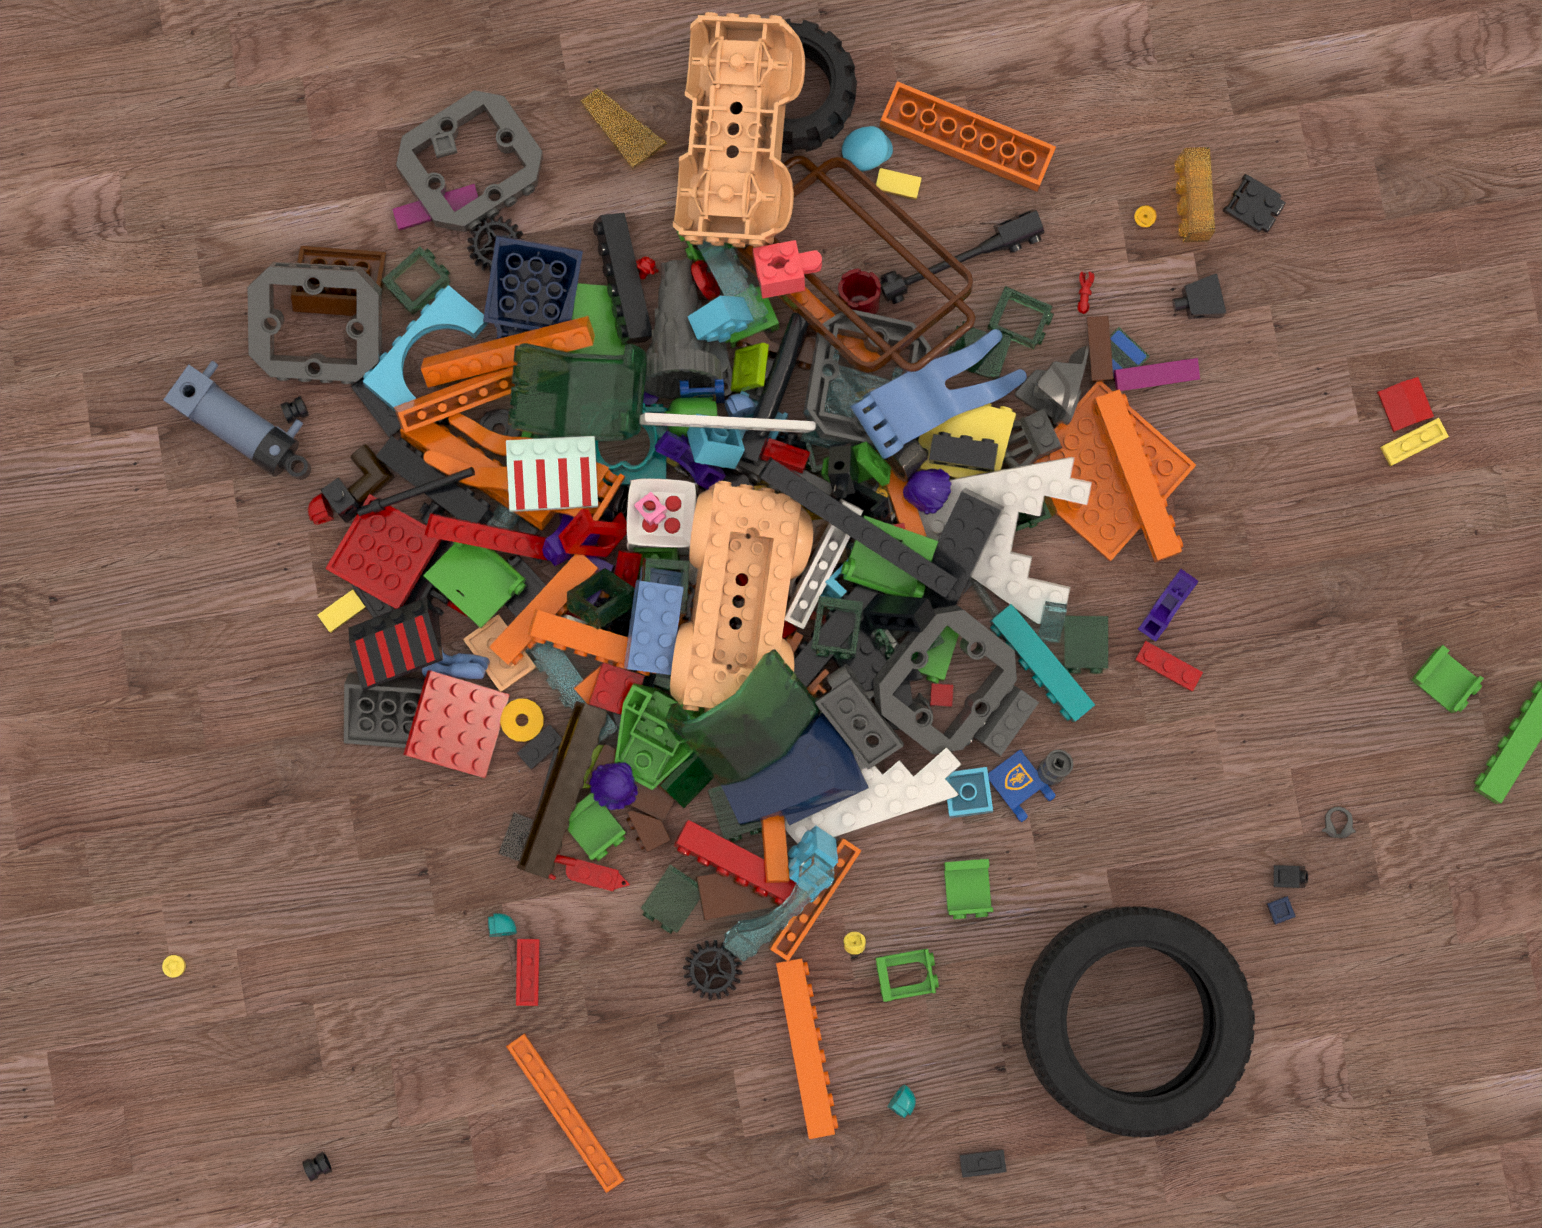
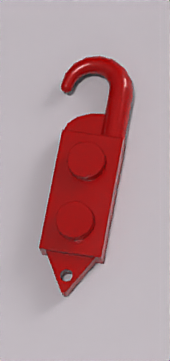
[549,854,630,892]

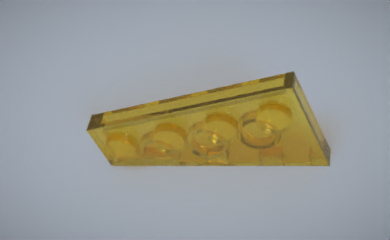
[581,88,667,169]

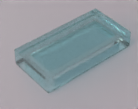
[1038,601,1067,643]

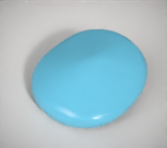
[842,126,893,171]

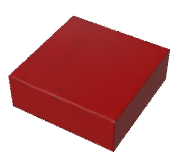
[930,683,953,707]

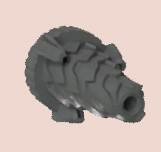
[639,258,729,399]

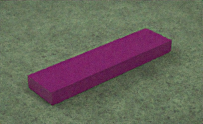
[392,184,478,231]
[1114,358,1200,391]

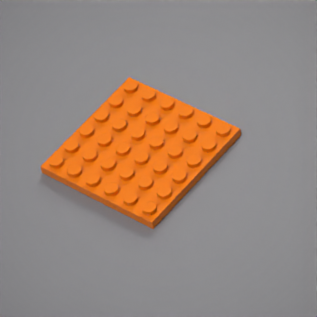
[1033,381,1196,562]

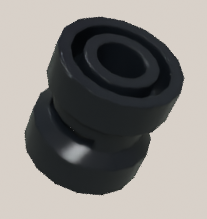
[280,396,309,424]
[302,1152,332,1181]

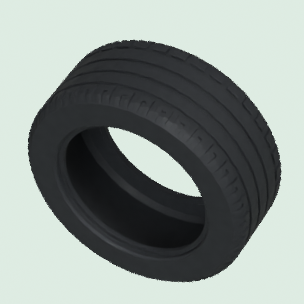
[1020,907,1255,1138]

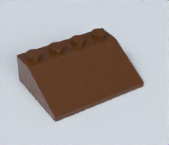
[291,246,386,316]

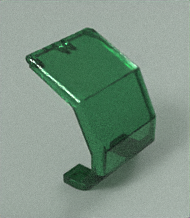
[508,343,647,441]
[666,649,819,786]

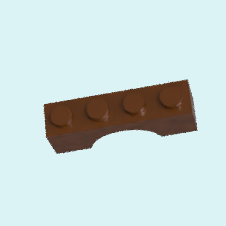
[735,331,816,371]

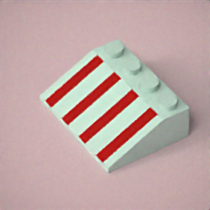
[506,436,598,512]

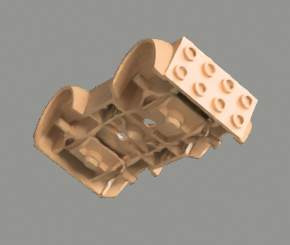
[673,12,805,248]
[670,481,813,721]

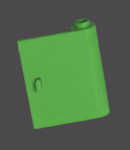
[562,283,628,367]
[841,515,938,598]
[423,542,526,628]

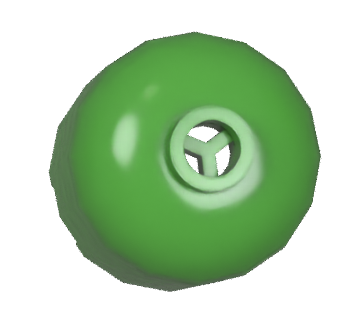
[664,397,717,437]

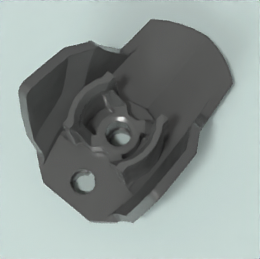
[1014,346,1089,426]

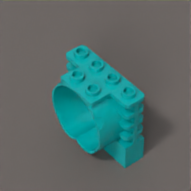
[580,399,668,485]

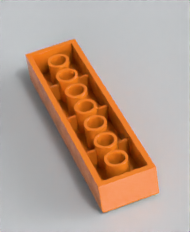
[880,81,1056,192]

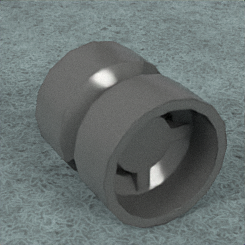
[1037,749,1073,785]

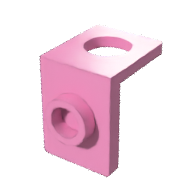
[634,492,667,526]

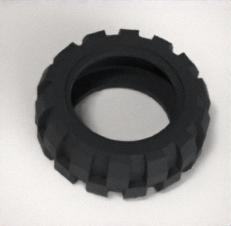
[730,19,857,154]

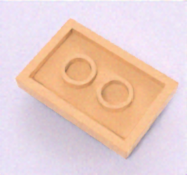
[463,614,537,692]

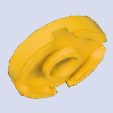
[500,698,544,742]

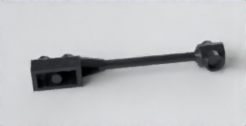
[880,209,1044,304]

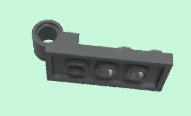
[815,664,904,769]

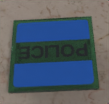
[1110,327,1150,382]

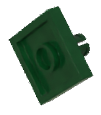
[660,754,714,808]

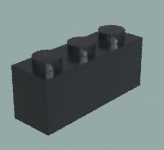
[929,432,998,472]
[863,594,936,632]

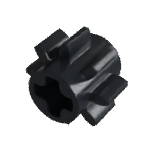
[419,501,446,523]

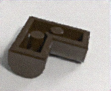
[347,444,395,505]

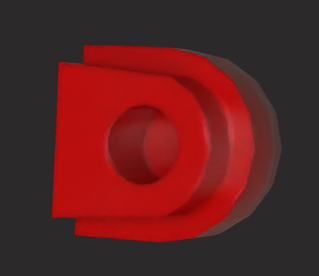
[308,493,334,525]

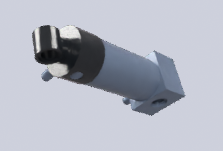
[163,361,311,480]

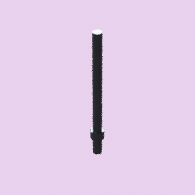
[357,467,475,516]

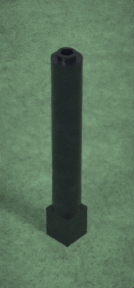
[740,313,810,467]

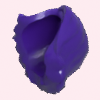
[903,468,952,515]
[589,762,638,810]

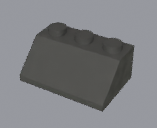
[973,686,1039,757]

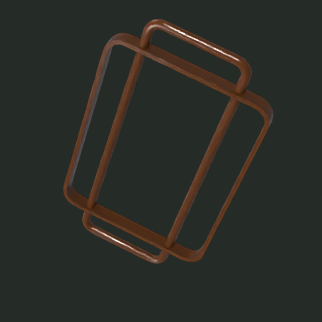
[735,156,976,373]

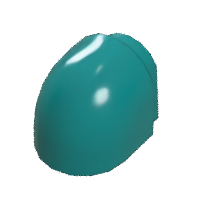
[488,913,517,937]
[887,1084,916,1118]

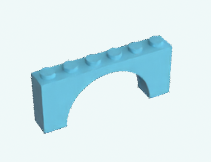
[363,285,489,411]

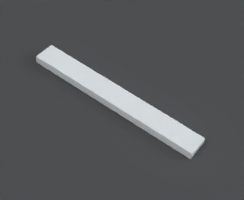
[640,413,816,433]

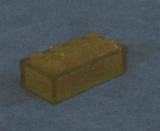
[1175,147,1215,243]

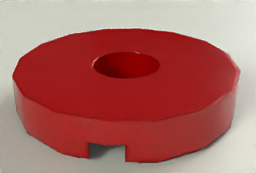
[691,260,720,301]

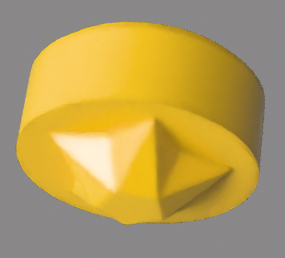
[1134,205,1157,227]

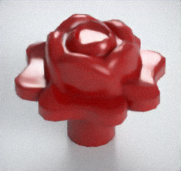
[636,256,659,279]

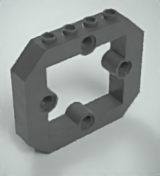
[396,90,543,232]
[247,262,382,384]
[803,310,931,450]
[873,605,1017,755]

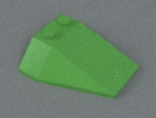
[615,684,711,790]

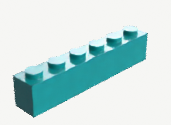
[989,604,1095,722]

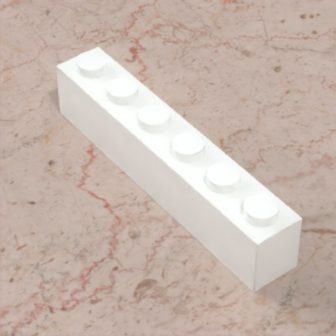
[784,499,863,629]

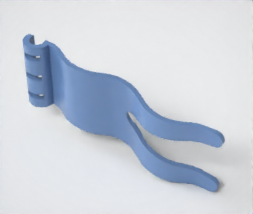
[850,329,1027,459]

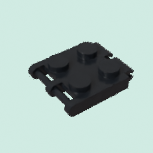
[1223,174,1286,233]

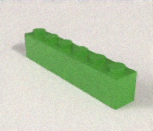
[1474,680,1542,804]

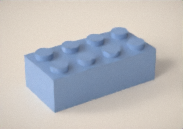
[624,580,683,675]

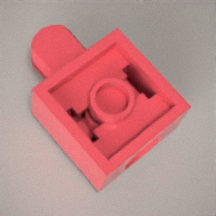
[753,240,822,299]

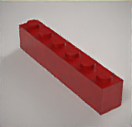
[673,820,802,908]

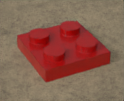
[588,662,645,715]

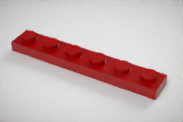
[425,513,548,560]

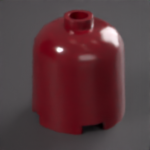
[838,268,881,315]

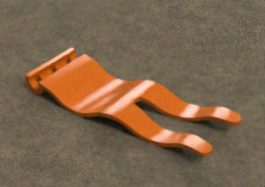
[424,413,625,521]

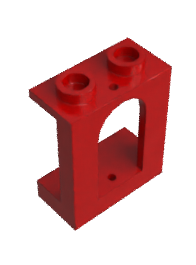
[558,509,627,557]

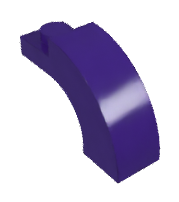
[654,431,726,489]
[1138,569,1198,642]

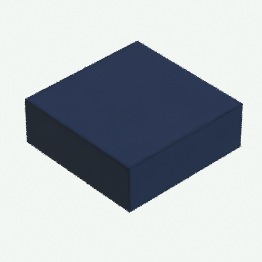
[1266,896,1296,925]

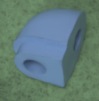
[724,394,756,418]

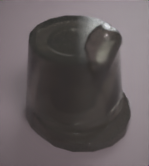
[886,439,929,482]

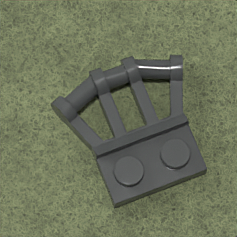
[1003,409,1062,468]

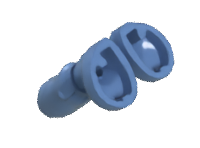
[422,648,490,679]

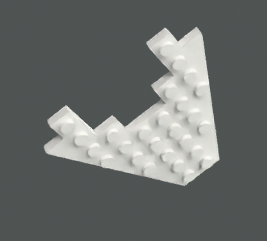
[918,457,1092,624]
[784,688,962,844]

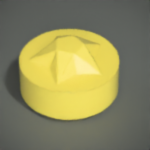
[844,932,866,954]
[162,955,186,977]

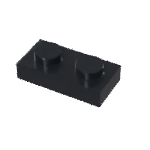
[517,724,562,770]
[959,1149,1006,1178]

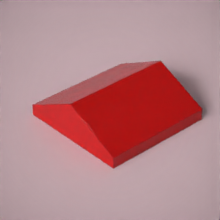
[1377,377,1434,432]

